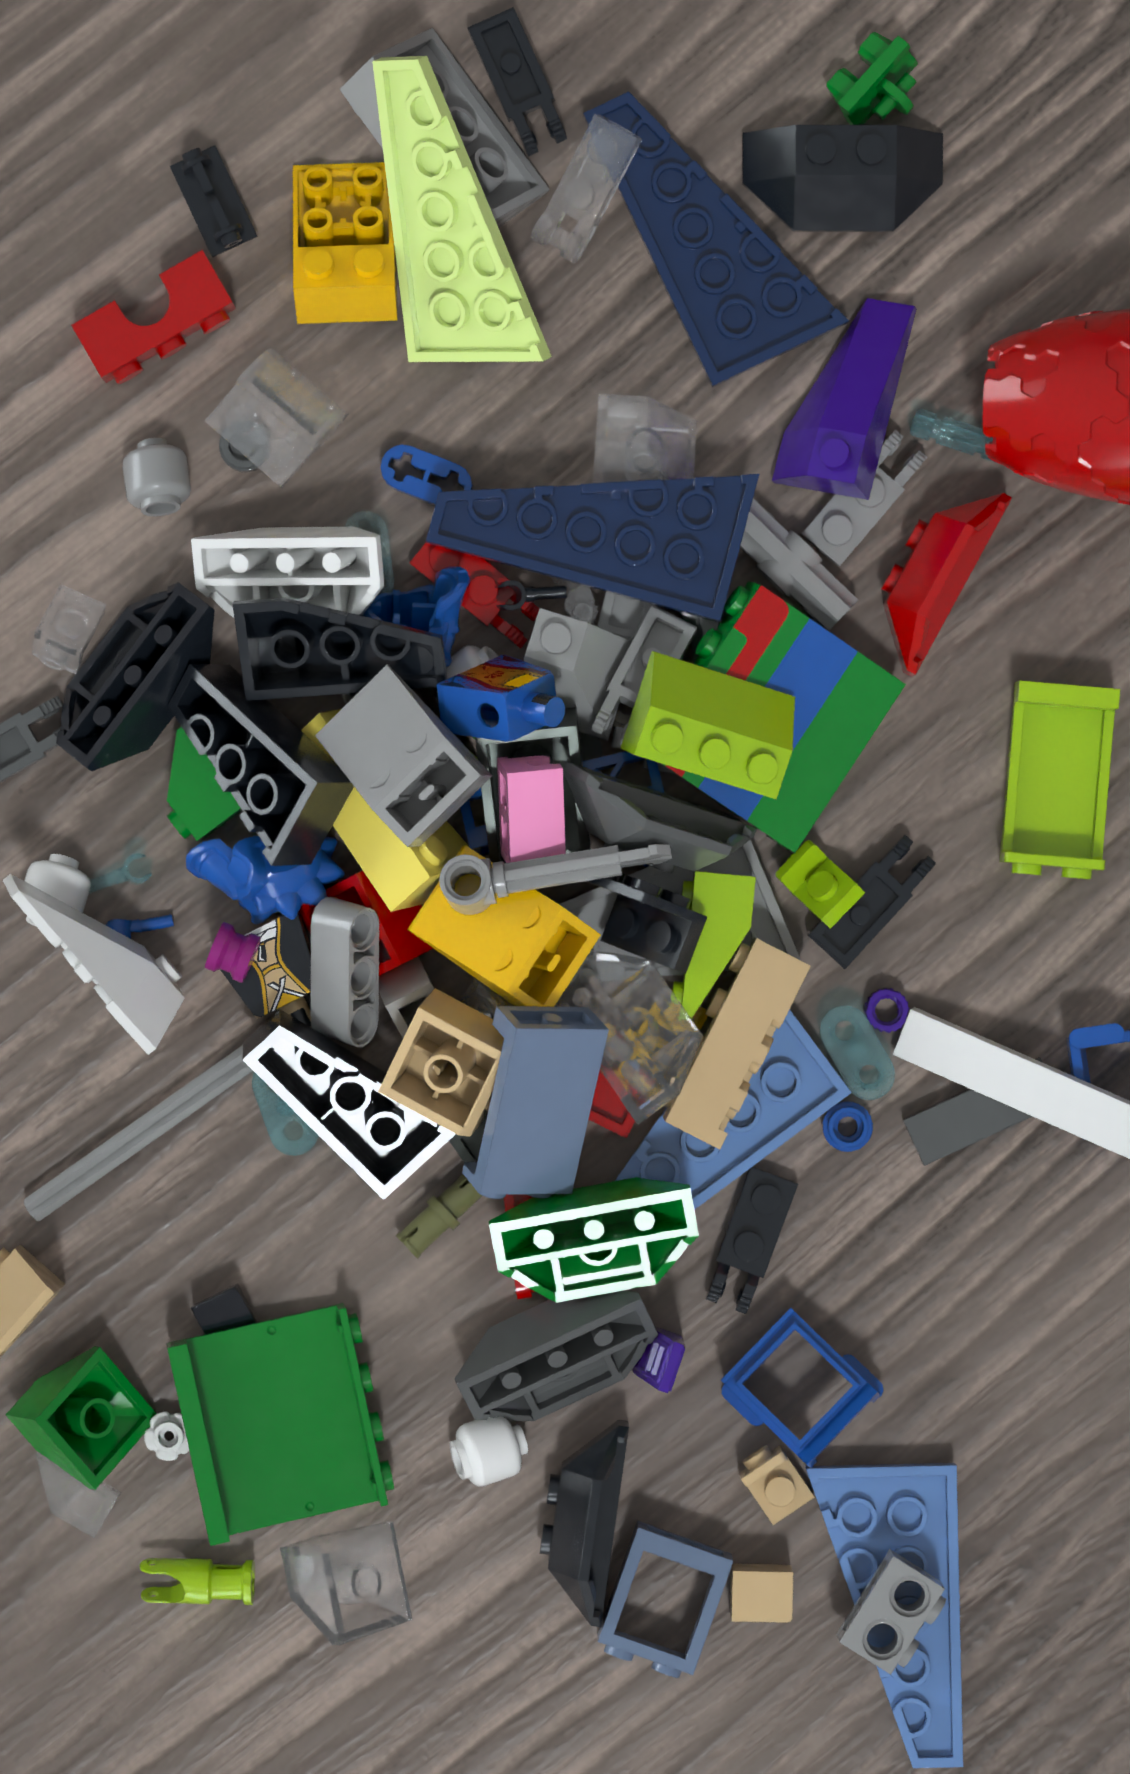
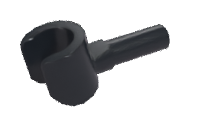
[495,580,567,611]

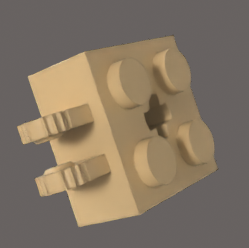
[378,988,504,1137]

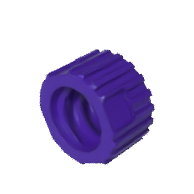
[863,988,910,1033]

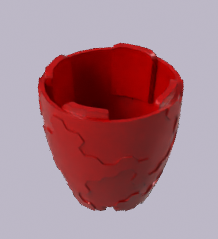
[983,309,1130,505]

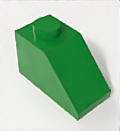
[167,727,242,842]

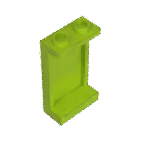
[1000,681,1120,880]

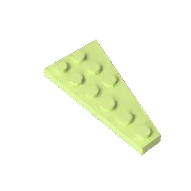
[372,56,552,362]

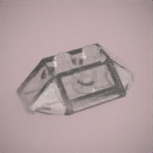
[556,949,703,1125]

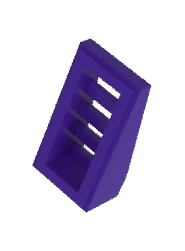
[632,1327,685,1393]

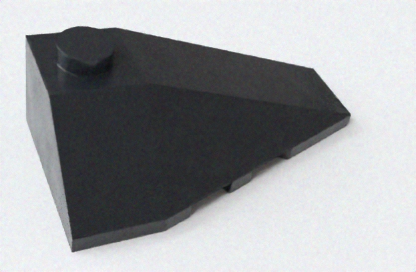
[232,598,447,701]

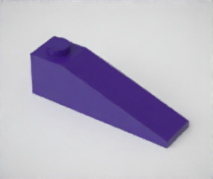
[772,298,917,500]

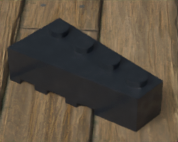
[168,664,354,866]

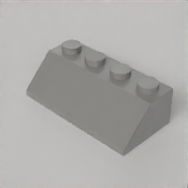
[340,28,550,228]

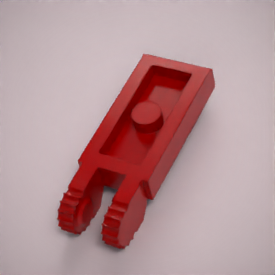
[409,543,540,648]

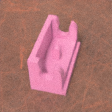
[497,756,566,863]

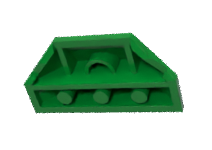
[489,1177,699,1303]

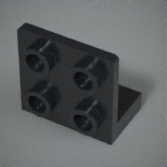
[586,873,707,974]

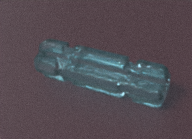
[910,409,997,463]

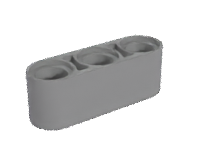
[311,897,379,1047]

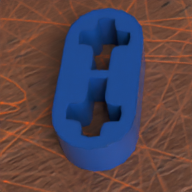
[380,444,473,506]

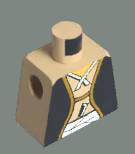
[220,912,311,1027]

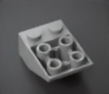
[315,664,493,847]

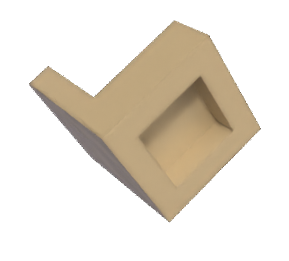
[730,1564,793,1623]

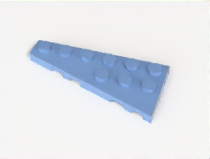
[615,1009,852,1210]
[805,1463,963,1768]

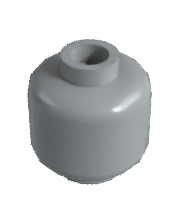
[122,438,191,516]

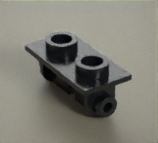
[170,145,258,258]

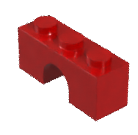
[71,250,236,384]

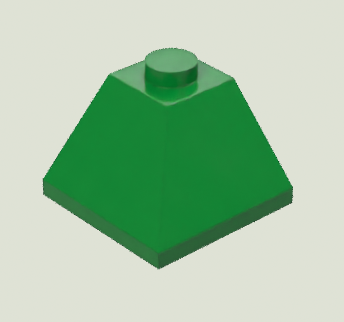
[6,1346,157,1490]

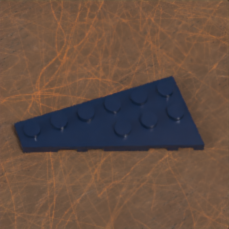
[583,91,849,388]
[426,474,760,622]

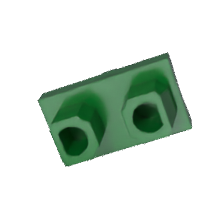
[826,32,918,125]

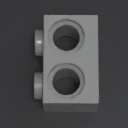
[836,1549,946,1675]

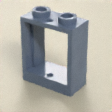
[597,1520,733,1678]

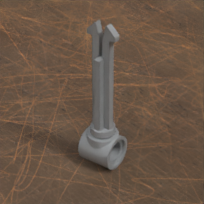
[439,844,672,915]

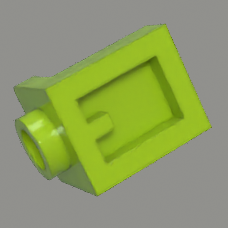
[775,840,865,929]

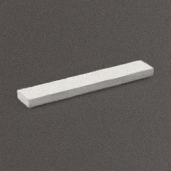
[893,1007,1130,1159]

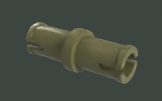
[396,1174,482,1259]

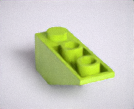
[671,871,756,1024]

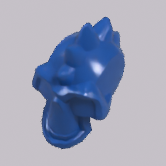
[362,566,470,667]
[186,836,345,925]

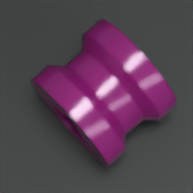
[204,922,262,983]

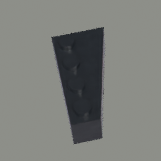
[243,1009,455,1199]

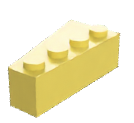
[301,709,470,912]

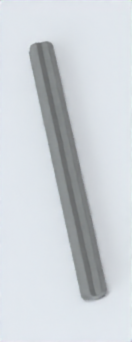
[24,1045,253,1221]

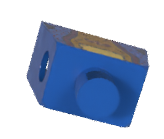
[437,655,565,742]

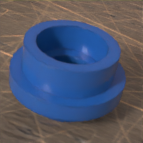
[822,1101,873,1152]

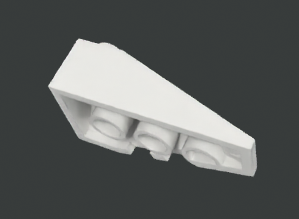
[3,874,185,1055]

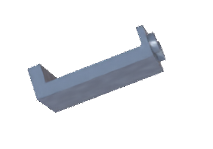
[462,1006,609,1199]

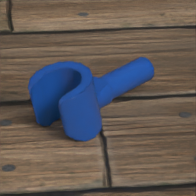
[106,914,174,939]

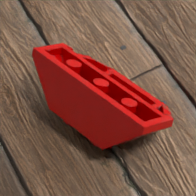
[881,493,1012,677]

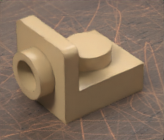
[739,1445,815,1525]

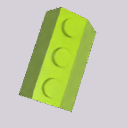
[620,651,795,800]

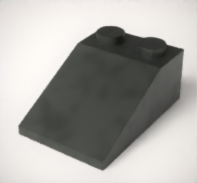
[475,707,591,864]

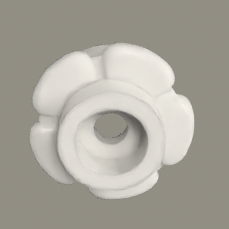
[144,1411,189,1461]

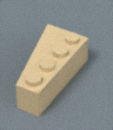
[659,938,811,1150]

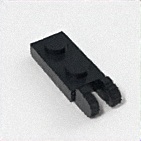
[467,7,567,157]
[807,835,936,969]
[706,1167,798,1314]

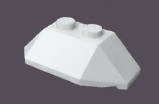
[191,526,384,618]

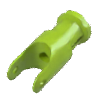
[140,1558,255,1605]

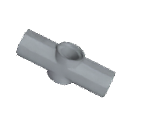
[740,499,858,631]

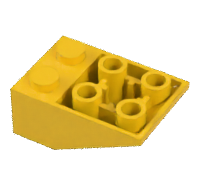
[293,162,398,324]
[407,845,601,1007]

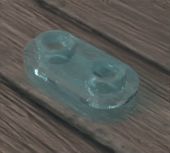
[819,1005,895,1100]
[252,1072,319,1155]

